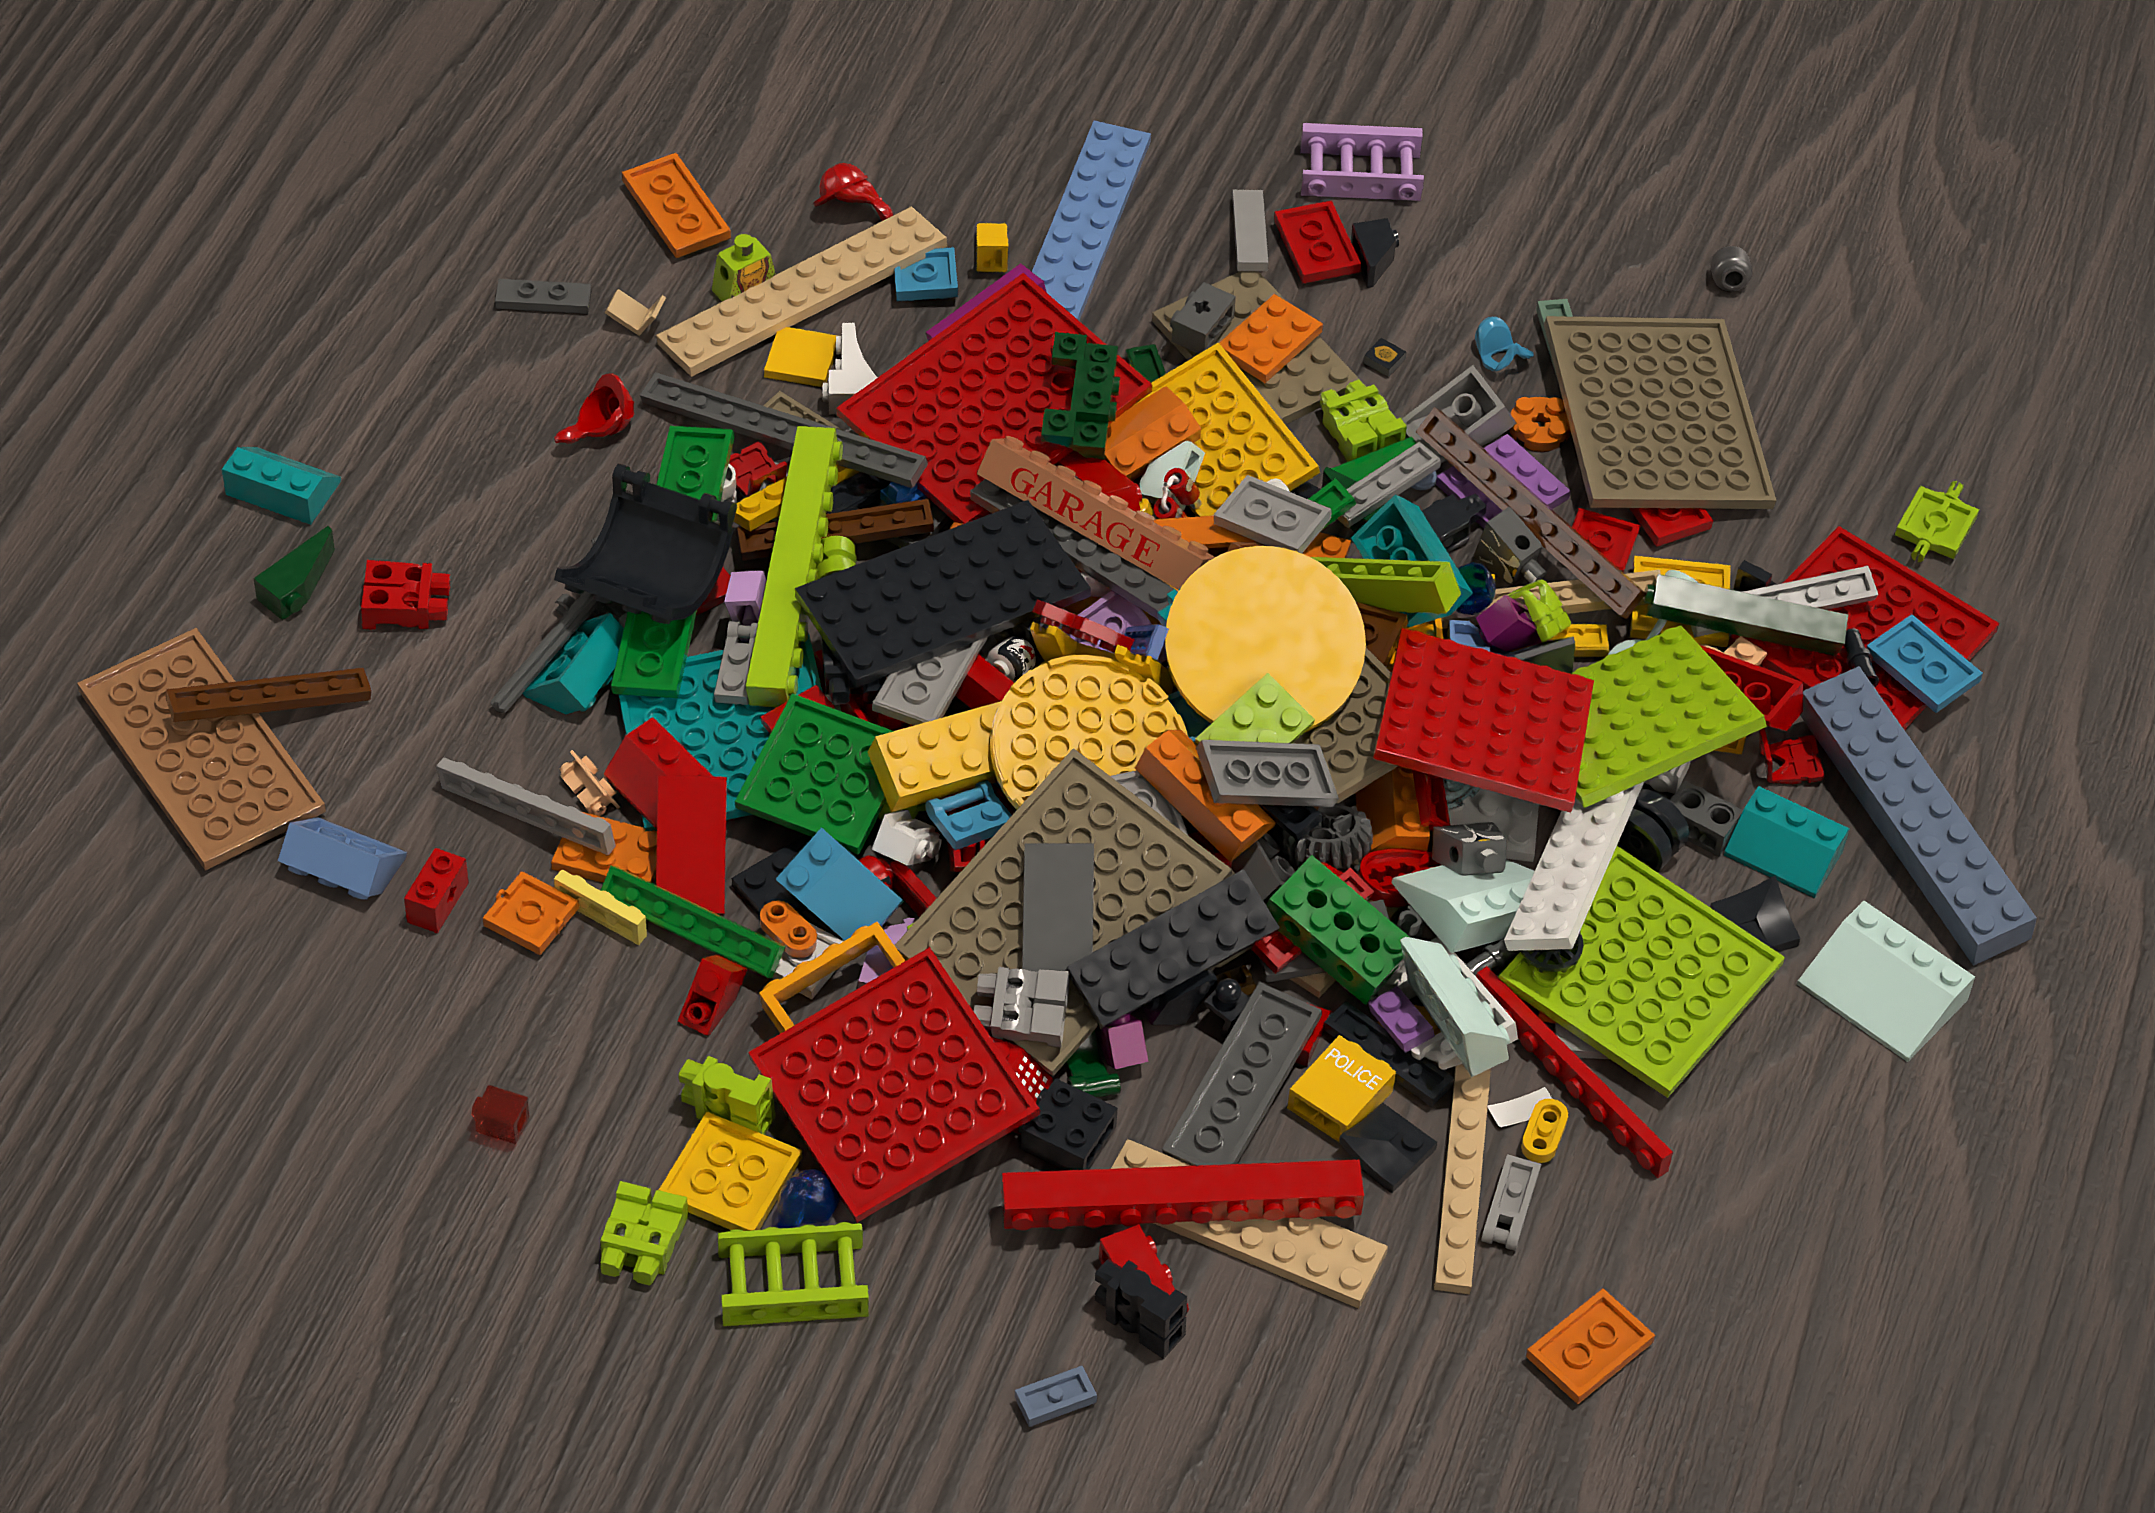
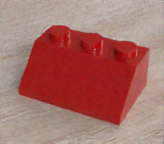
[604,717,714,829]

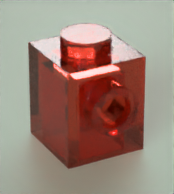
[471,1085,530,1145]

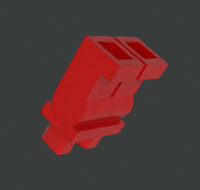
[361,560,451,629]

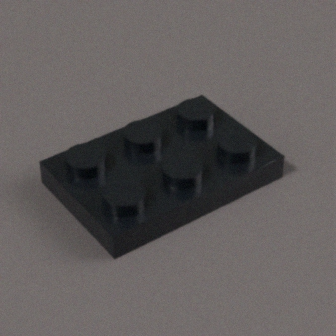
[731,835,813,917]

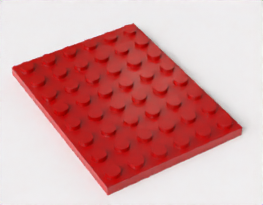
[836,273,1152,524]

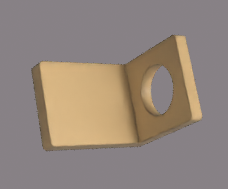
[605,289,666,336]

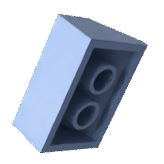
[278,817,407,899]

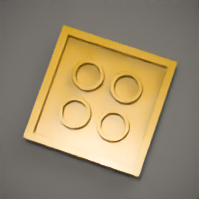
[1630,556,1731,647]
[659,1111,802,1231]

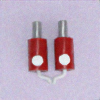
[1153,468,1202,519]

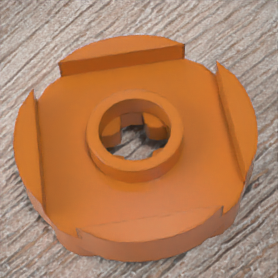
[1509,397,1571,452]

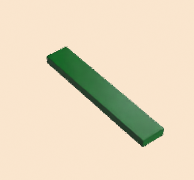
[600,865,786,978]

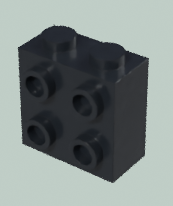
[1018,1078,1118,1170]

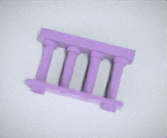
[1301,123,1424,201]

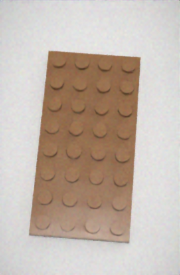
[77,628,326,871]

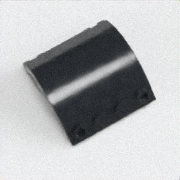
[554,463,737,624]

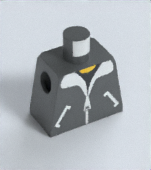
[1473,507,1547,584]
[1432,822,1507,875]

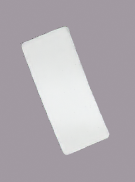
[1488,1087,1552,1127]

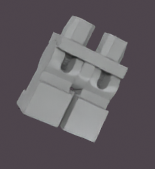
[974,967,1070,1048]

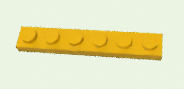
[734,464,859,531]

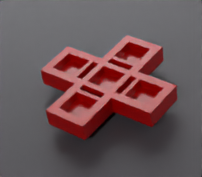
[1032,600,1135,653]

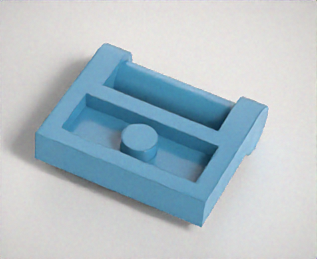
[925,780,1012,850]

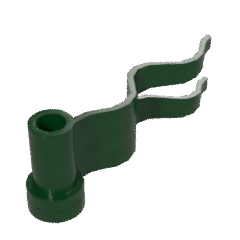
[1065,1030,1121,1097]

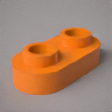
[760,901,817,958]

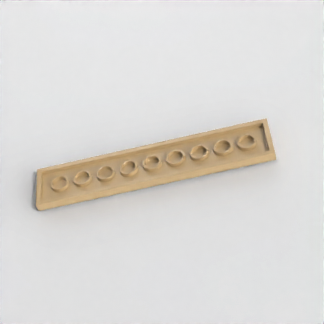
[656,206,947,377]

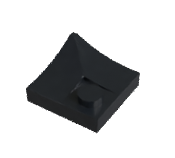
[1710,876,1801,952]
[1339,1102,1437,1193]

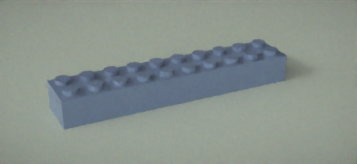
[1800,666,2037,966]

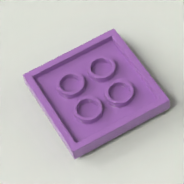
[1436,434,1570,528]

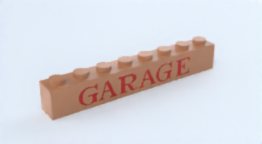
[977,436,1215,590]

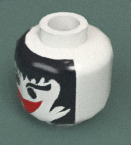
[987,636,1036,683]

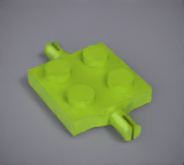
[1895,481,1979,562]

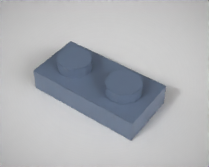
[1015,1366,1097,1427]

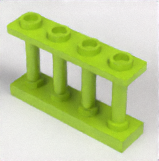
[718,1222,869,1326]

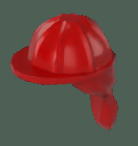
[813,163,894,221]
[554,373,634,444]

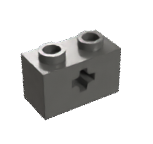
[1170,282,1236,354]

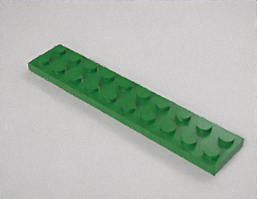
[611,426,734,698]

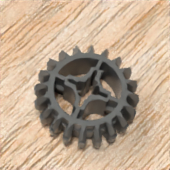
[1282,802,1373,870]

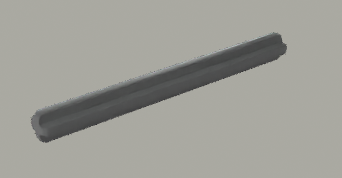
[491,591,600,714]

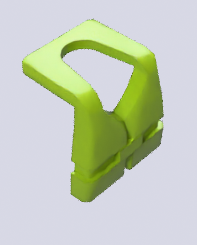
[1507,580,1571,643]

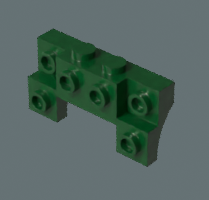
[1041,332,1120,459]

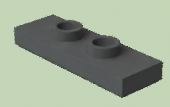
[495,279,592,314]

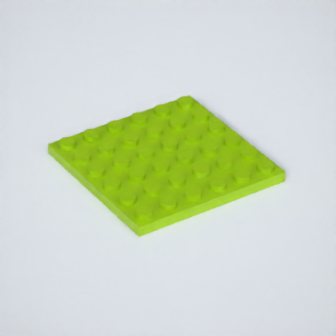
[1572,625,1767,808]
[1499,846,1785,1098]

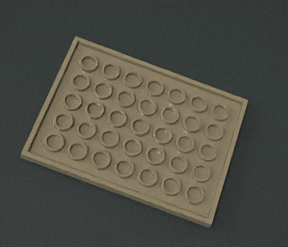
[1544,316,1777,509]
[895,748,1232,1076]

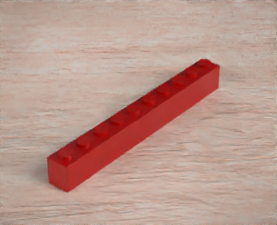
[1001,1159,1364,1230]

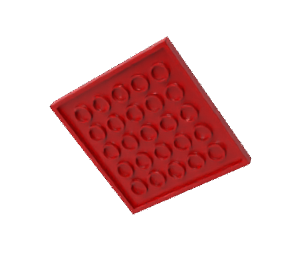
[1728,526,2000,730]
[1373,628,1594,813]
[748,947,1040,1223]

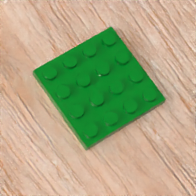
[734,693,893,855]

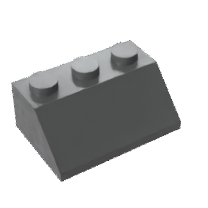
[1214,824,1300,905]

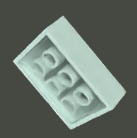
[1391,859,1535,953]
[1797,901,1975,1062]

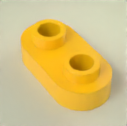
[1521,1099,1568,1163]

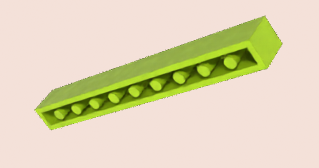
[746,426,843,707]

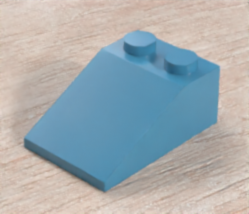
[776,828,904,940]

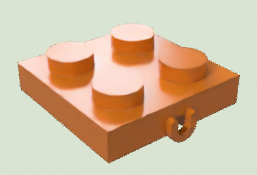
[483,871,579,955]

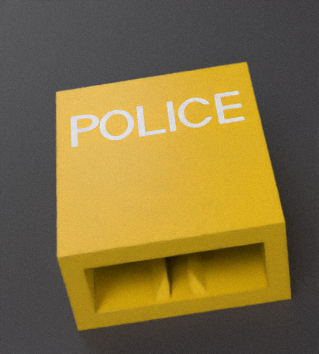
[1287,1035,1396,1142]

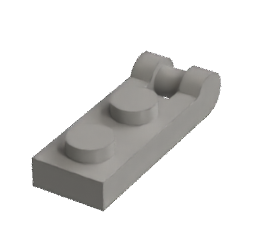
[714,621,758,705]
[1481,1154,1541,1251]

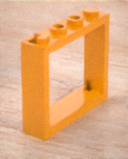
[759,922,905,1033]

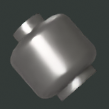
[1711,246,1752,292]

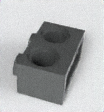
[1670,781,1743,857]

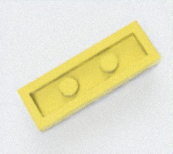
[554,870,647,945]

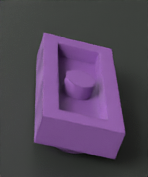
[1368,986,1435,1053]

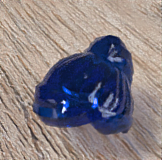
[775,1169,840,1229]

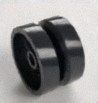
[1617,789,1689,873]

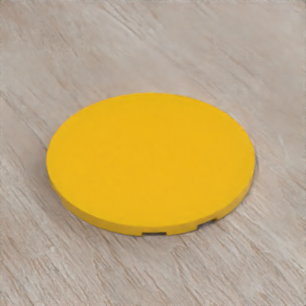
[1165,546,1366,733]
[990,655,1188,810]

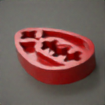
[1357,848,1441,907]

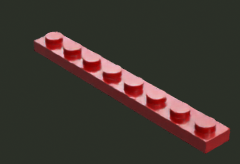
[1476,966,1673,1178]

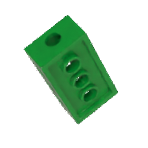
[1266,855,1409,1005]

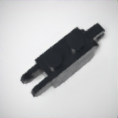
[1422,493,1486,552]

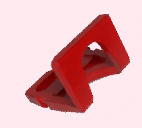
[729,442,787,498]
[1759,728,1824,784]

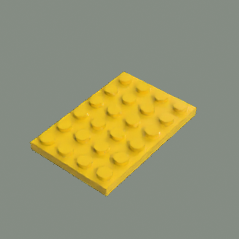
[1135,342,1320,517]

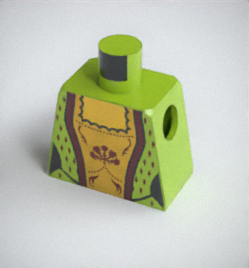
[712,234,776,302]

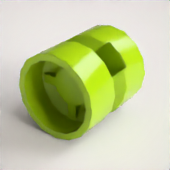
[816,536,856,579]

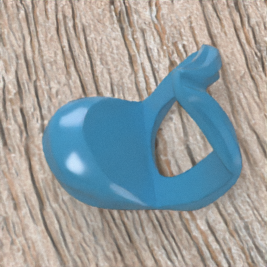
[1475,316,1534,371]

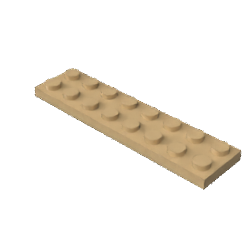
[1111,1139,1388,1309]

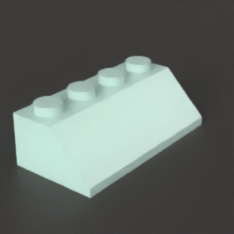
[1400,937,1510,1077]

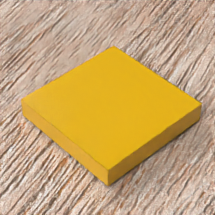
[764,327,838,387]

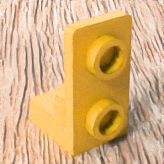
[977,223,1008,272]

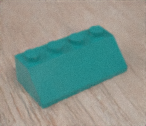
[1351,494,1473,627]

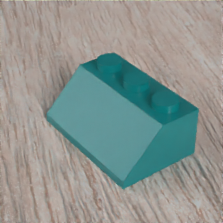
[222,447,341,525]
[522,613,624,714]
[1724,786,1850,898]

